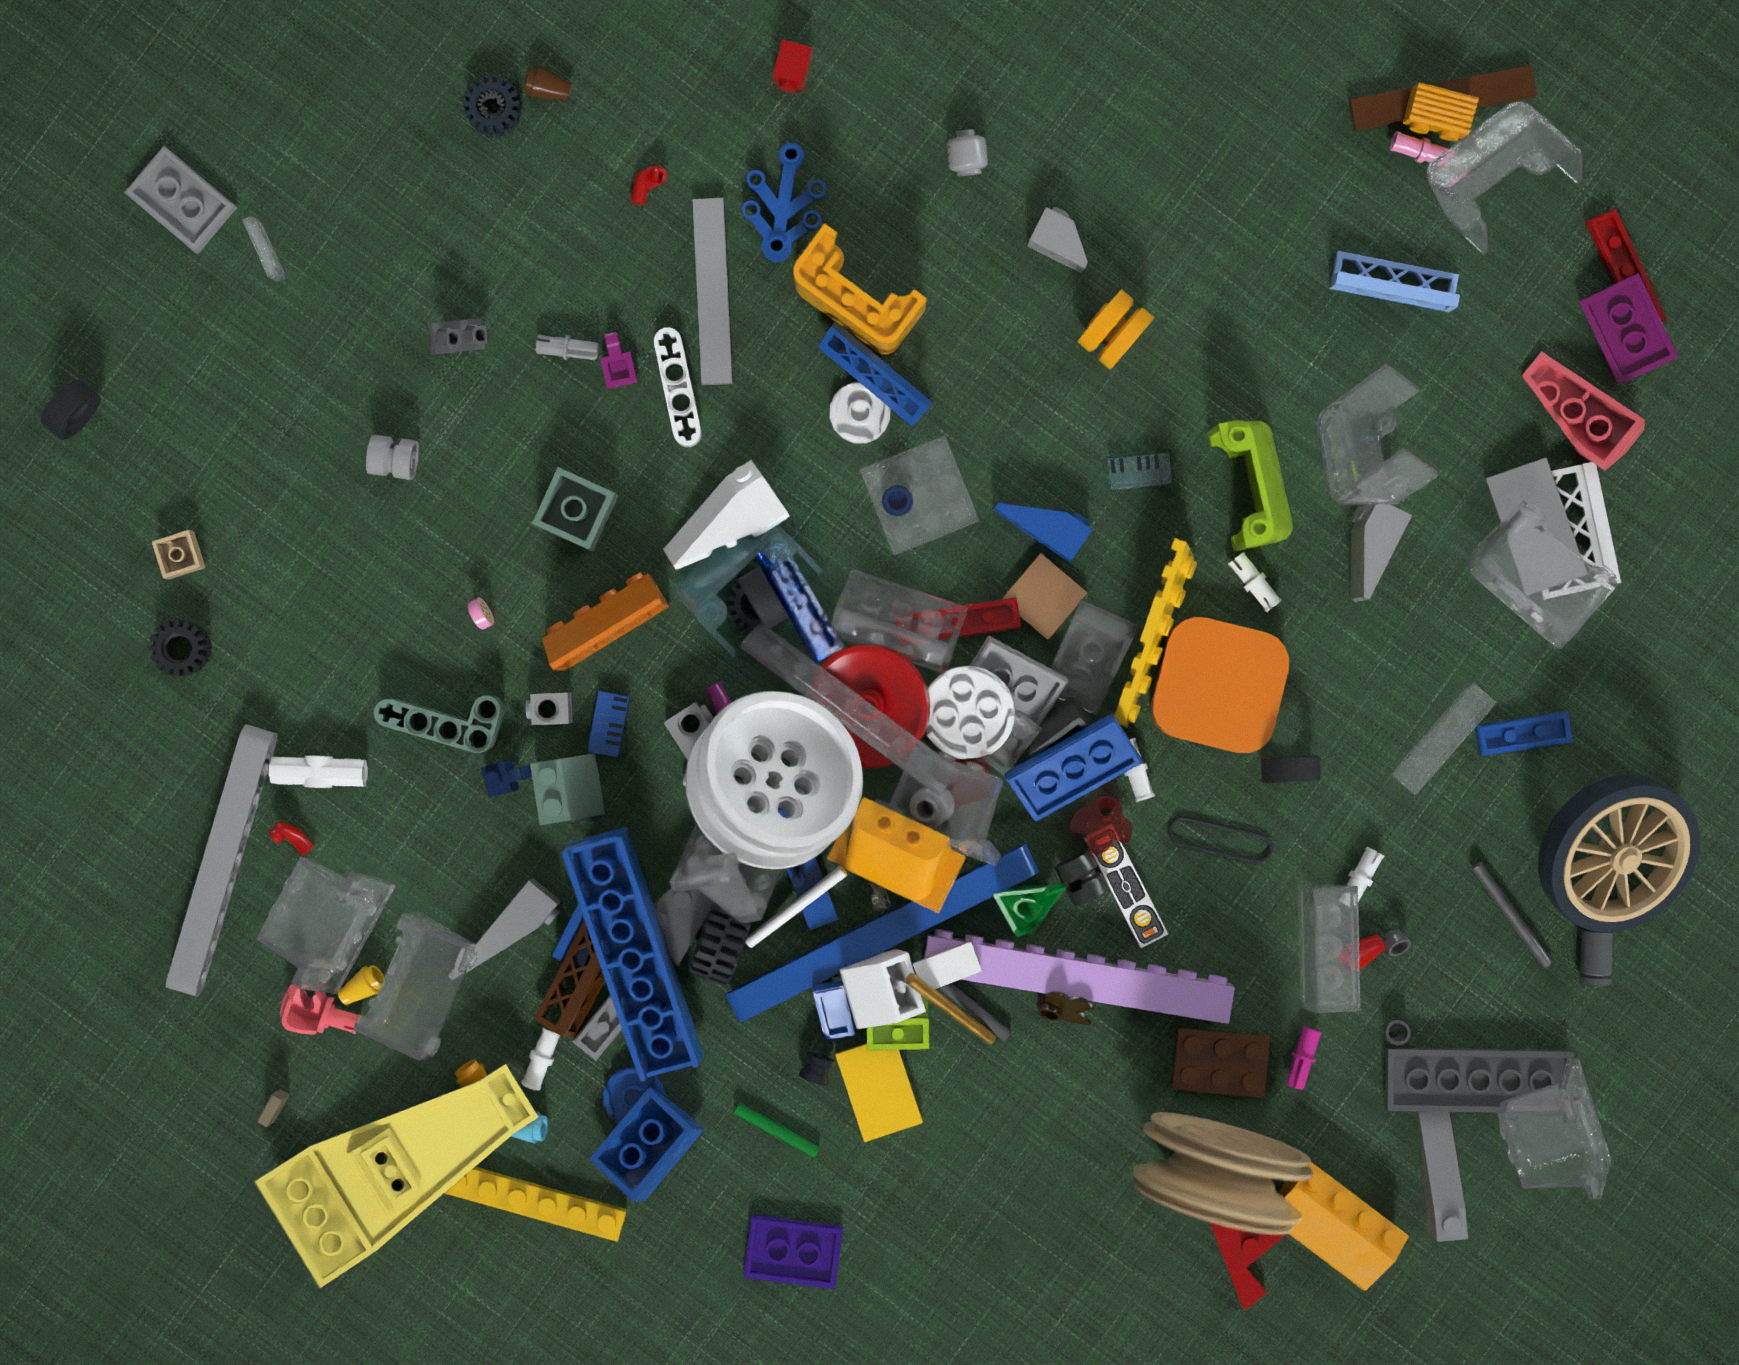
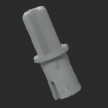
[536,334,599,360]

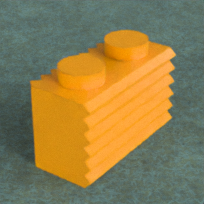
[1403,82,1479,142]

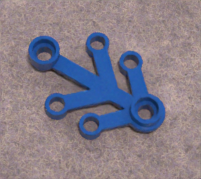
[742,143,826,262]

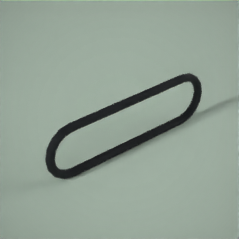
[1168,816,1273,863]

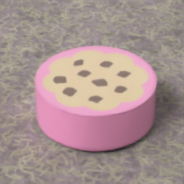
[468,597,494,630]

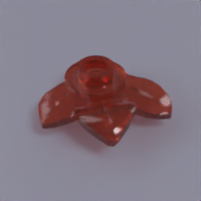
[1070,796,1132,855]

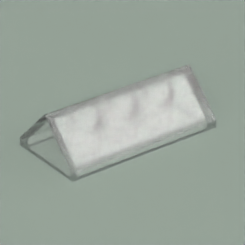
[1297,884,1361,1013]

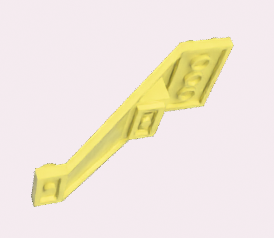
[254,1064,538,1288]

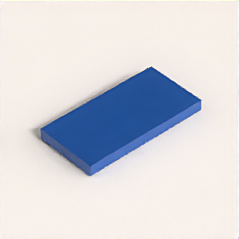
[1004,713,1143,822]

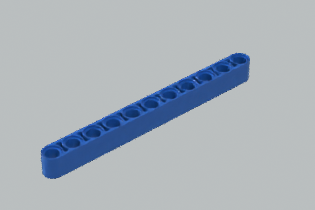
[725,843,1039,1022]

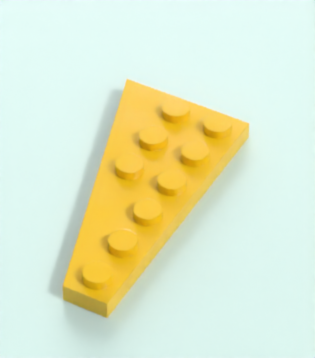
[1114,538,1197,728]

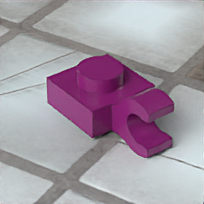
[600,332,638,389]

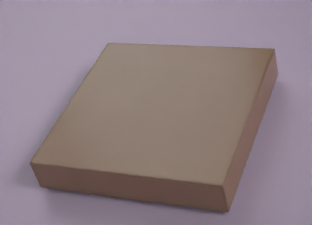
[1001,553,1087,640]

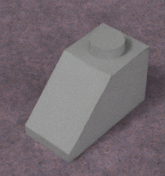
[1027,207,1088,273]

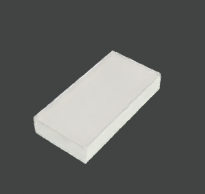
[912,941,982,989]

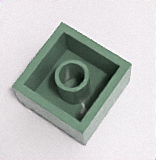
[532,467,618,552]

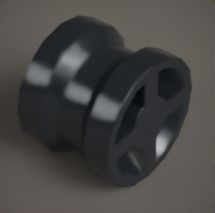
[799,1051,836,1086]

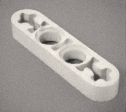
[654,328,702,447]

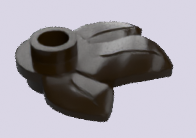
[1036,991,1094,1025]

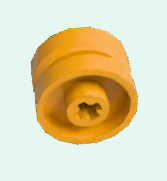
[1077,289,1155,370]

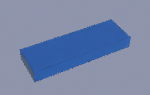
[1474,711,1573,756]

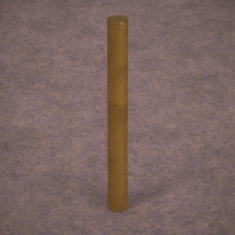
[905,973,996,1045]

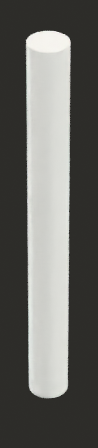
[745,866,847,948]

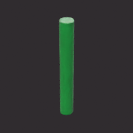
[734,1102,820,1158]

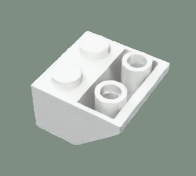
[839,949,926,1029]

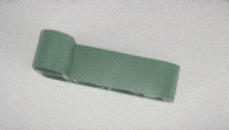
[374,695,505,753]

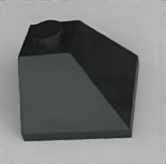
[1029,696,1095,757]

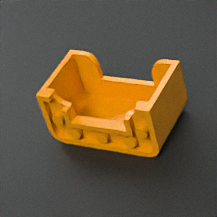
[793,223,927,354]

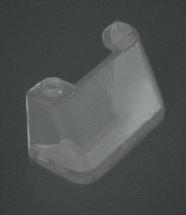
[1468,500,1617,649]
[353,912,478,1061]

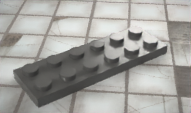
[1385,1047,1573,1114]

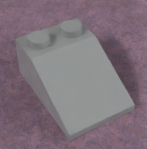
[1350,498,1412,602]

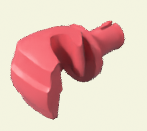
[280,981,362,1035]

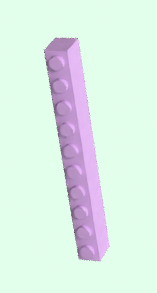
[923,929,1235,1024]

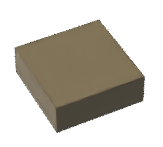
[257,1089,290,1127]

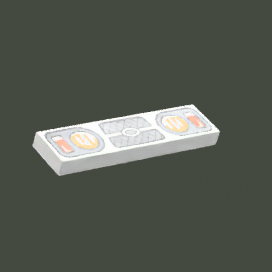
[1084,824,1168,948]

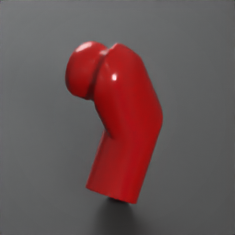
[630,165,667,206]
[268,822,315,856]

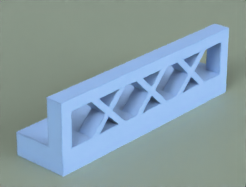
[1330,251,1460,312]

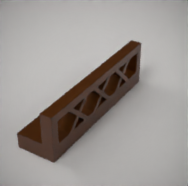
[534,920,605,1037]

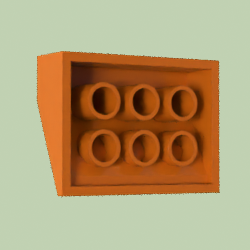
[542,572,670,671]

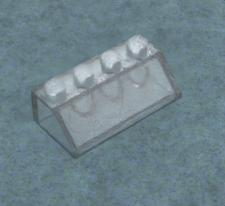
[829,569,969,673]

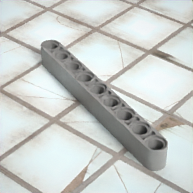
[166,724,277,997]

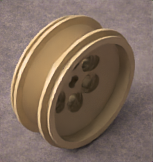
[1132,1112,1313,1234]

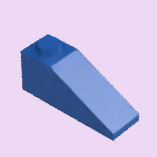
[993,503,1092,562]

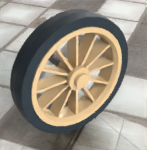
[1538,774,1701,932]

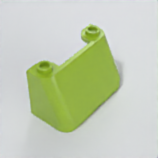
[1207,420,1293,552]

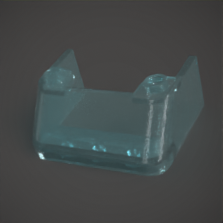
[677,524,824,657]

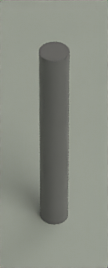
[939,983,1011,1041]

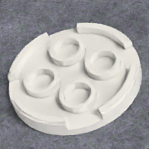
[926,666,1015,759]

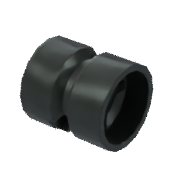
[1054,849,1109,906]

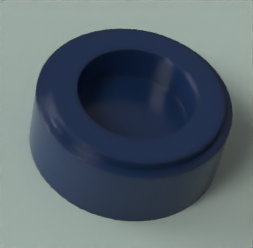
[882,485,913,517]

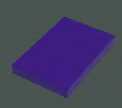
[743,1214,843,1289]

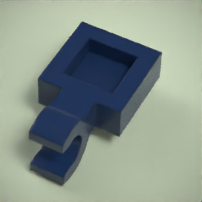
[481,760,532,798]

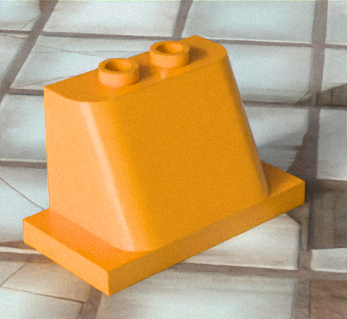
[827,797,966,914]

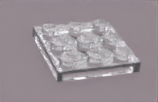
[859,435,979,556]

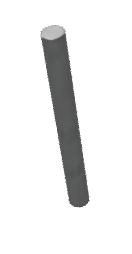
[1471,862,1553,968]

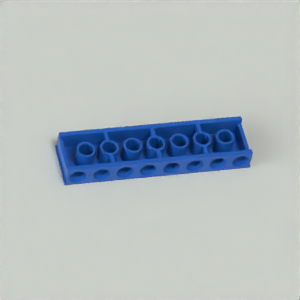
[562,826,704,1082]

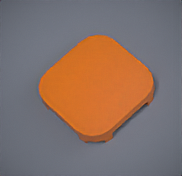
[1150,617,1289,753]

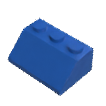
[590,1087,704,1201]

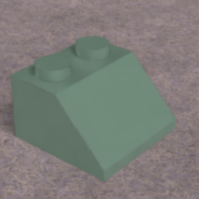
[530,753,606,825]

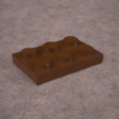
[1171,1026,1271,1098]

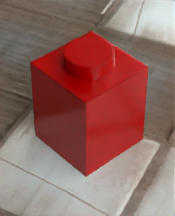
[773,39,813,93]

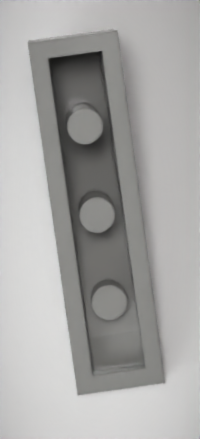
[449,878,561,980]
[1417,1111,1468,1242]

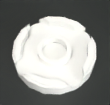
[830,382,890,444]

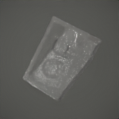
[1050,600,1137,715]

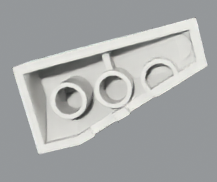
[663,460,790,570]

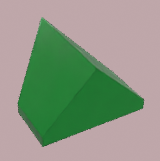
[992,883,1066,937]

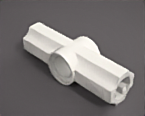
[269,756,368,788]

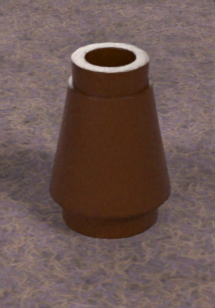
[524,67,572,101]

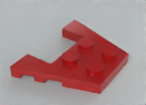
[1209,1221,1287,1310]

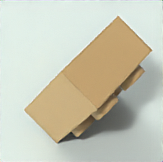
[152,530,206,579]

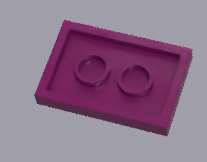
[1580,273,1678,385]

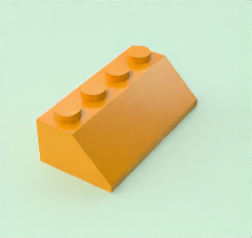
[1279,1162,1409,1291]

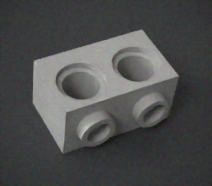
[663,702,714,760]

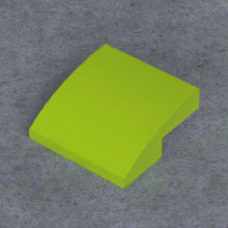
[867,995,929,1051]

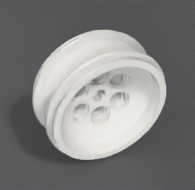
[685,691,863,869]

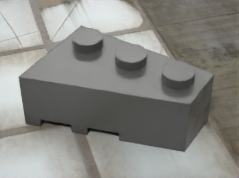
[653,854,729,965]

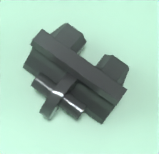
[428,318,488,355]

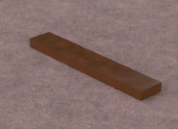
[1348,65,1537,132]

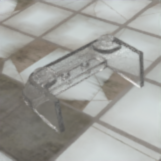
[1427,101,1583,255]
[1317,364,1438,505]

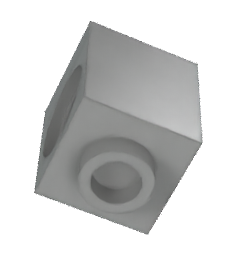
[526,693,573,725]

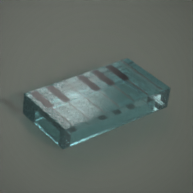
[1107,453,1172,491]

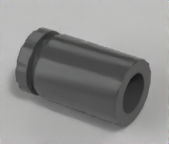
[1579,929,1613,986]

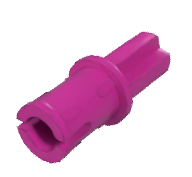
[1287,1026,1322,1089]

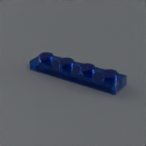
[754,541,844,663]

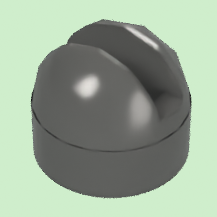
[1383,929,1411,956]
[1384,1020,1411,1046]

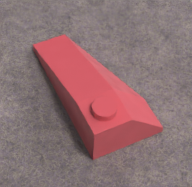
[1522,351,1645,471]

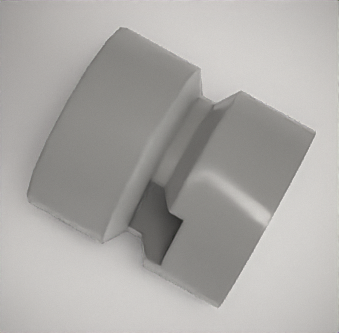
[366,434,419,480]

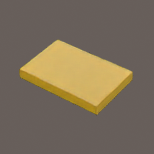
[835,1043,923,1142]

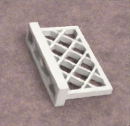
[1541,462,1621,598]

